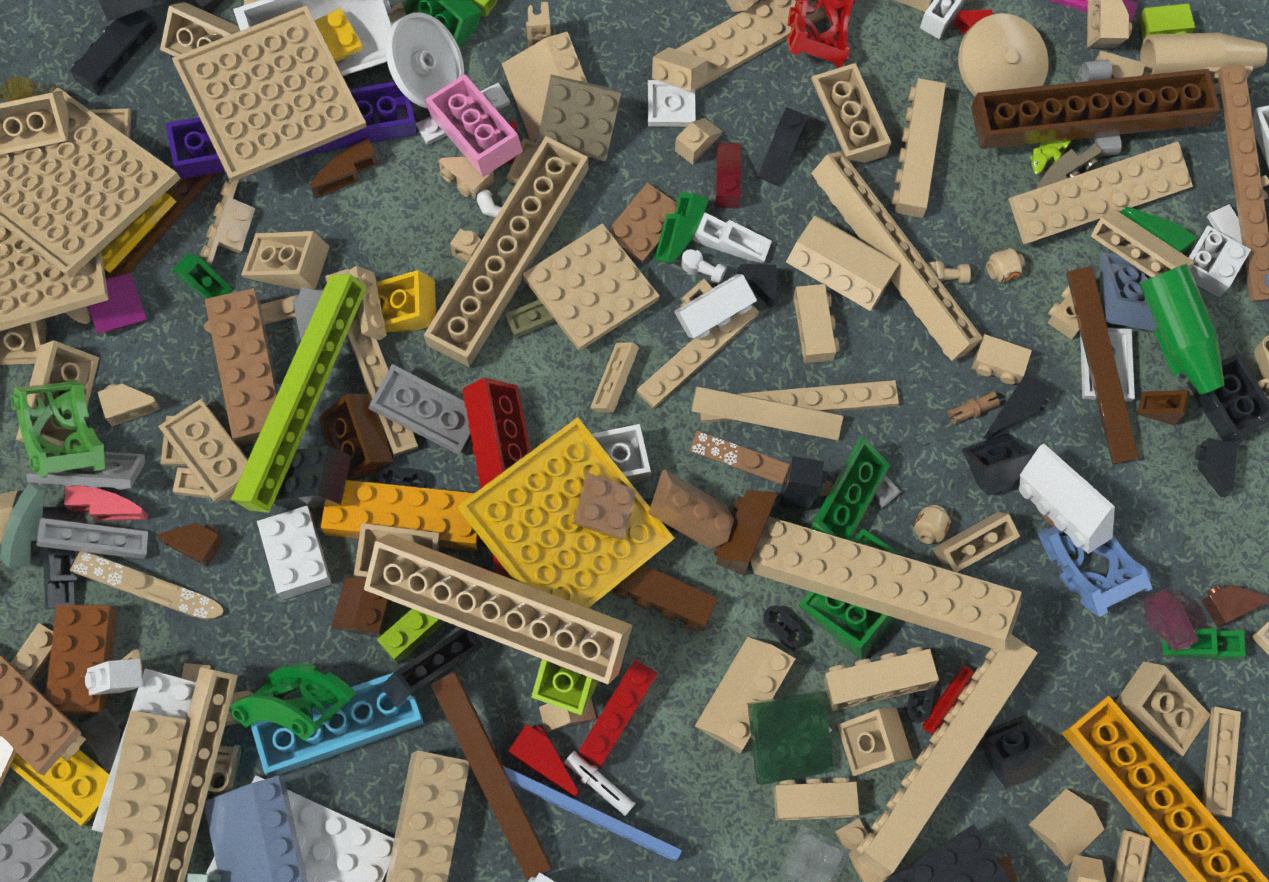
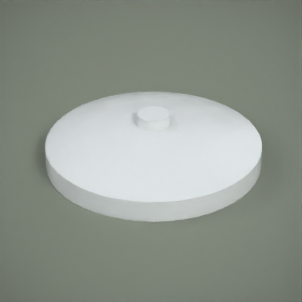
[386,13,464,108]

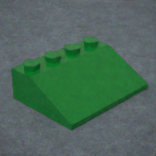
[799,529,905,660]

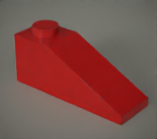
[508,724,579,799]

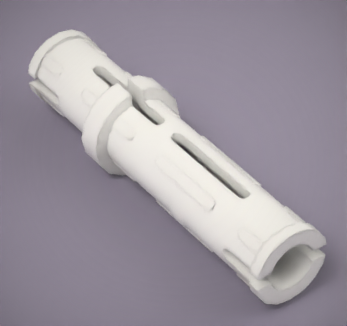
[564,750,636,816]

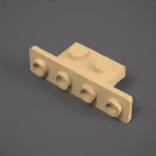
[200,179,255,266]

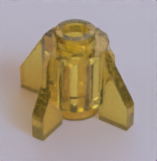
[0,77,36,102]

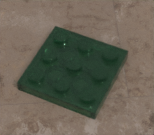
[747,691,834,785]

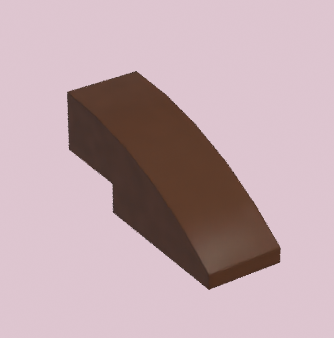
[310,138,378,199]

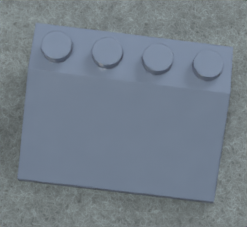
[1100,252,1157,331]
[204,776,307,882]

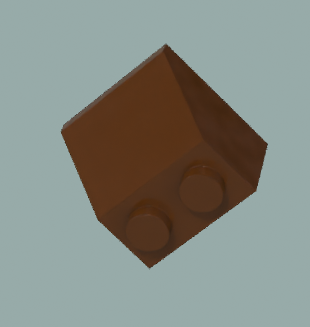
[331,577,392,638]

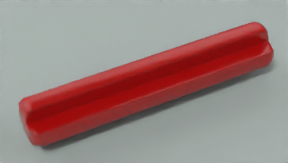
[922,666,974,735]

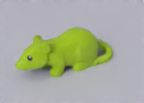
[1030,139,1072,175]

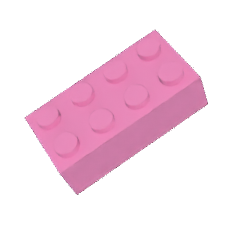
[425,74,523,177]

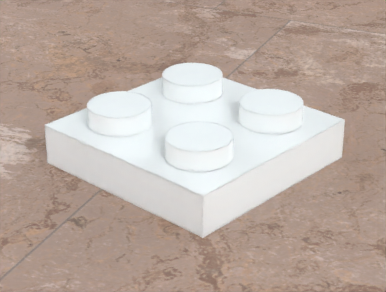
[648,80,696,127]

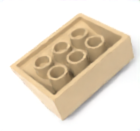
[502,32,587,142]

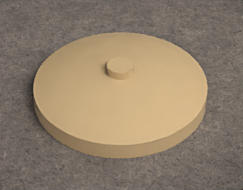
[958,13,1048,97]

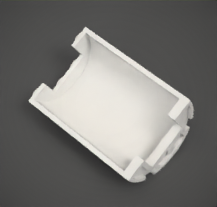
[233,0,395,76]

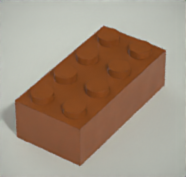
[46,605,118,716]

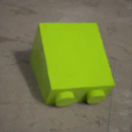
[531,659,599,715]

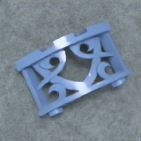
[1038,526,1153,617]

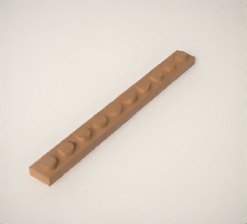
[1218,65,1269,302]

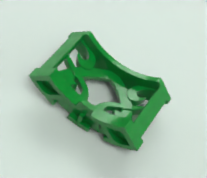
[229,663,356,741]

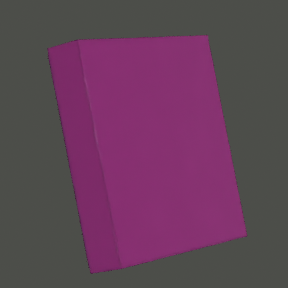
[88,273,147,335]

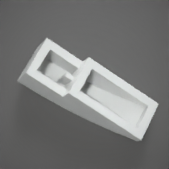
[691,213,772,263]

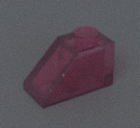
[1144,589,1198,652]

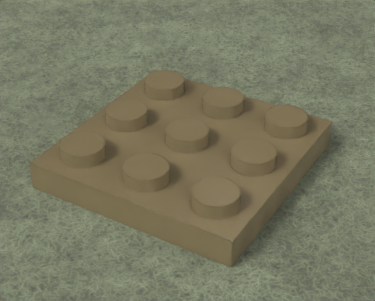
[536,74,621,161]

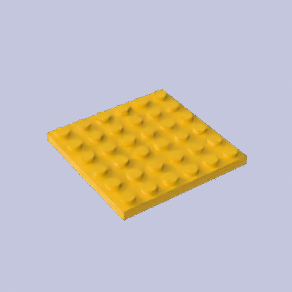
[457,417,675,608]

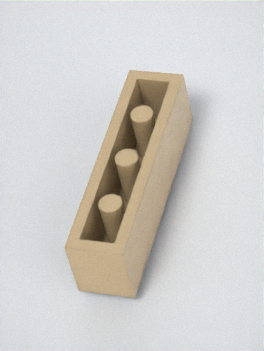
[1091,209,1195,277]

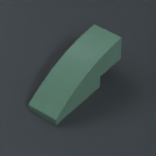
[0,483,44,568]

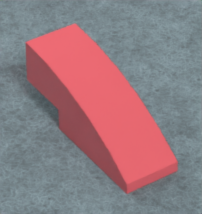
[64,486,148,521]

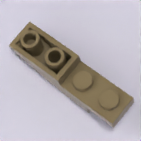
[1036,144,1102,189]

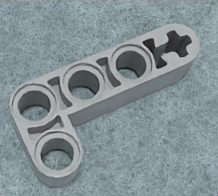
[1075,59,1121,157]

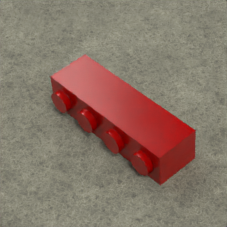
[579,659,657,768]

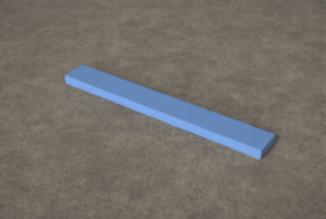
[503,766,682,862]

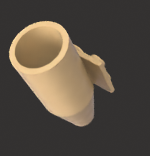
[1140,32,1267,94]

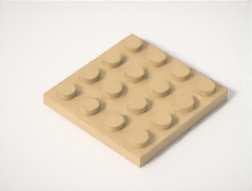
[523,224,659,351]

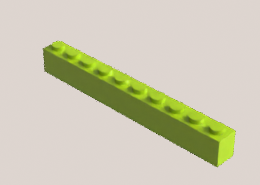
[231,274,367,513]

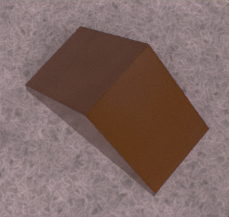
[1137,390,1190,426]

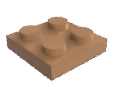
[572,473,637,540]

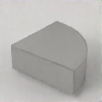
[875,475,901,509]

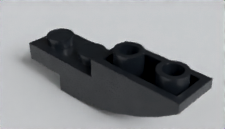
[39,507,77,610]

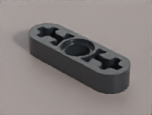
[906,648,940,724]

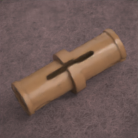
[948,392,1000,425]

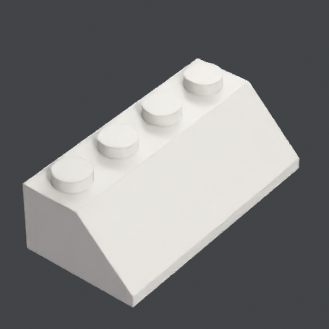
[1019,444,1115,554]

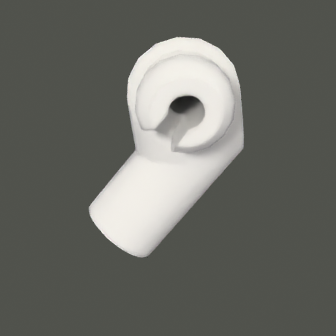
[477,189,502,218]

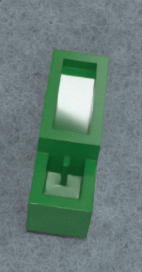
[654,193,709,263]
[1162,628,1246,660]

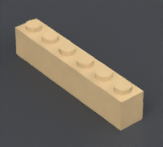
[892,78,946,218]

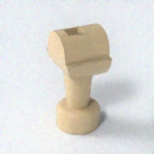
[927,261,971,283]

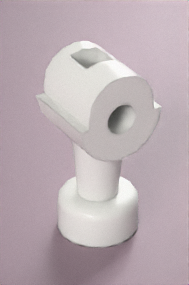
[681,250,727,285]

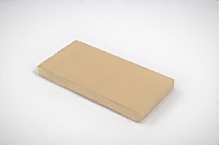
[158,398,248,504]

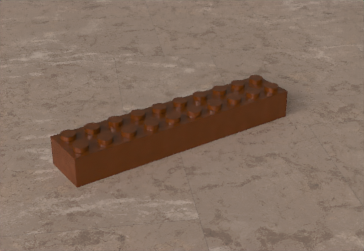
[971,69,1220,149]

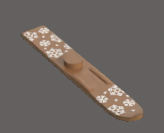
[689,431,833,496]

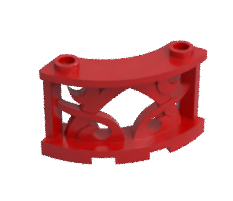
[787,0,856,68]

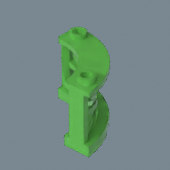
[11,380,105,478]

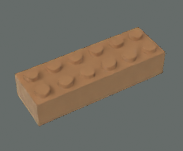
[205,288,278,446]

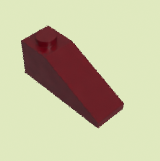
[714,142,741,209]

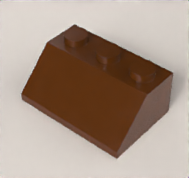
[318,394,393,481]
[714,490,777,576]

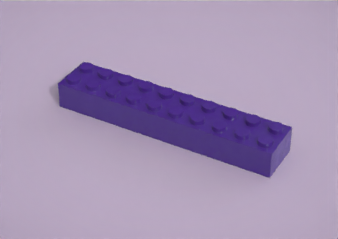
[165,81,416,179]

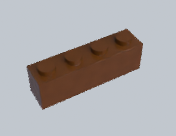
[612,564,718,632]

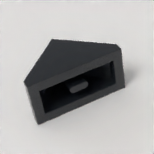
[737,264,777,308]

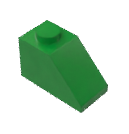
[171,253,232,299]

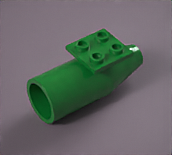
[1138,263,1225,394]

